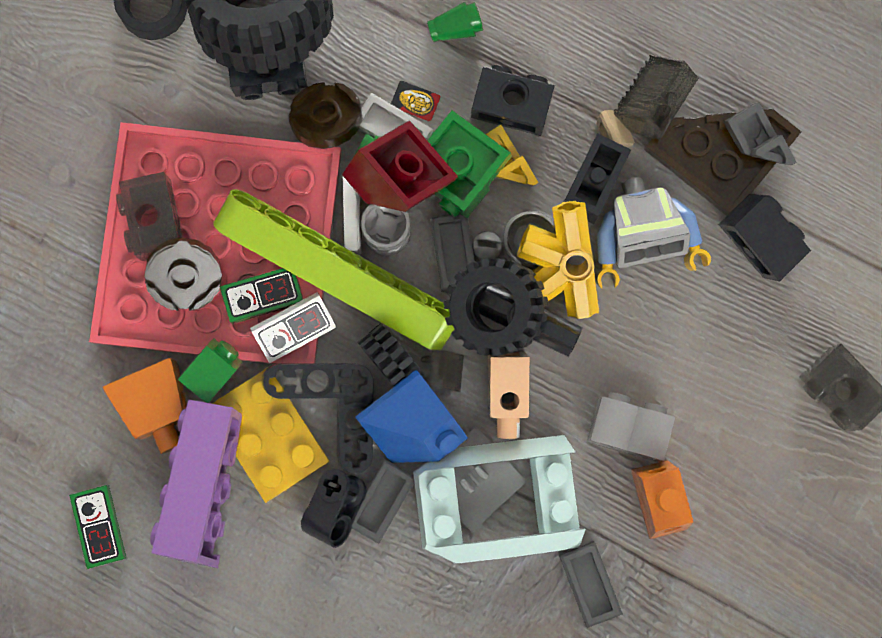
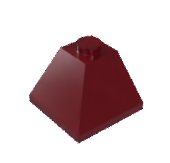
[342,120,458,212]

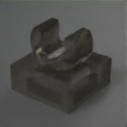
[421,350,464,392]

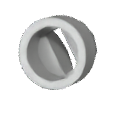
[472,231,502,261]

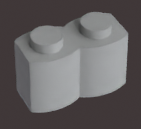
[587,392,675,462]

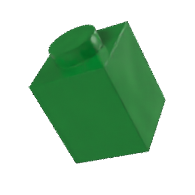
[178,338,243,403]

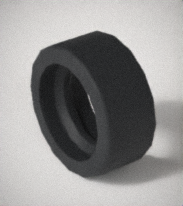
[114,0,187,40]

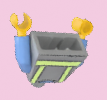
[596,177,711,288]

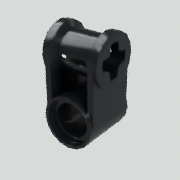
[301,469,367,548]

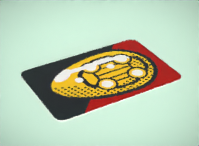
[391,81,440,121]

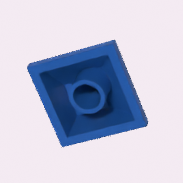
[355,370,468,463]

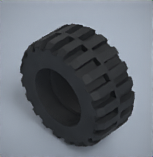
[185,0,334,74]

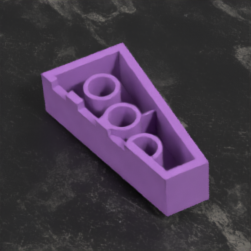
[150,400,242,568]

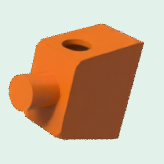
[102,358,187,454]
[631,460,693,539]

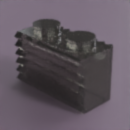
[614,54,699,141]

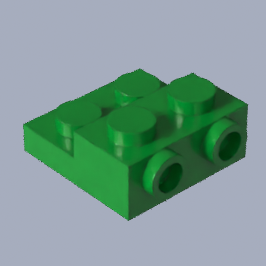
[427,110,512,218]

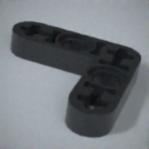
[261,363,373,474]

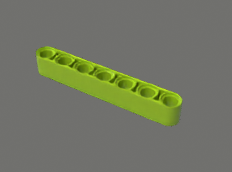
[213,189,455,351]

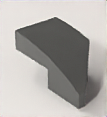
[723,102,797,165]

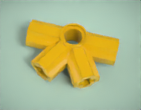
[517,201,599,319]

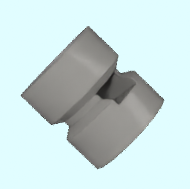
[361,204,411,256]

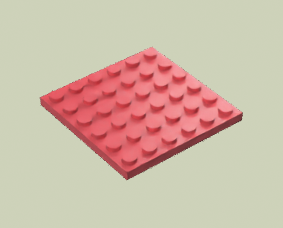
[89,122,342,364]

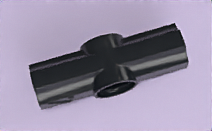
[478,285,583,357]

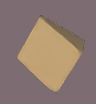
[596,110,635,147]

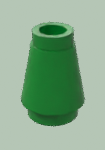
[427,2,484,42]

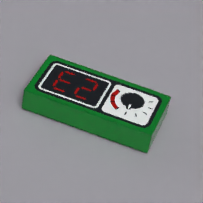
[220,268,303,324]
[69,485,127,569]

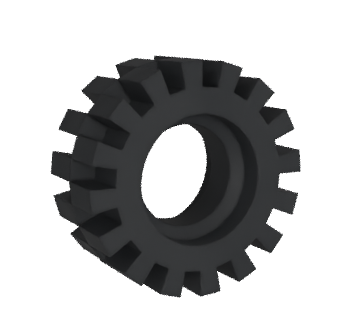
[357,323,424,386]

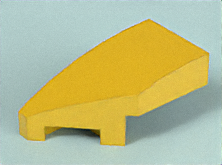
[486,125,539,186]

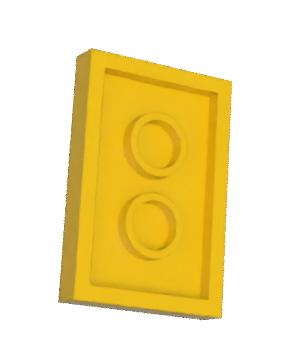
[212,369,330,503]

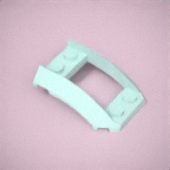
[413,435,586,564]

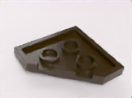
[644,109,802,216]

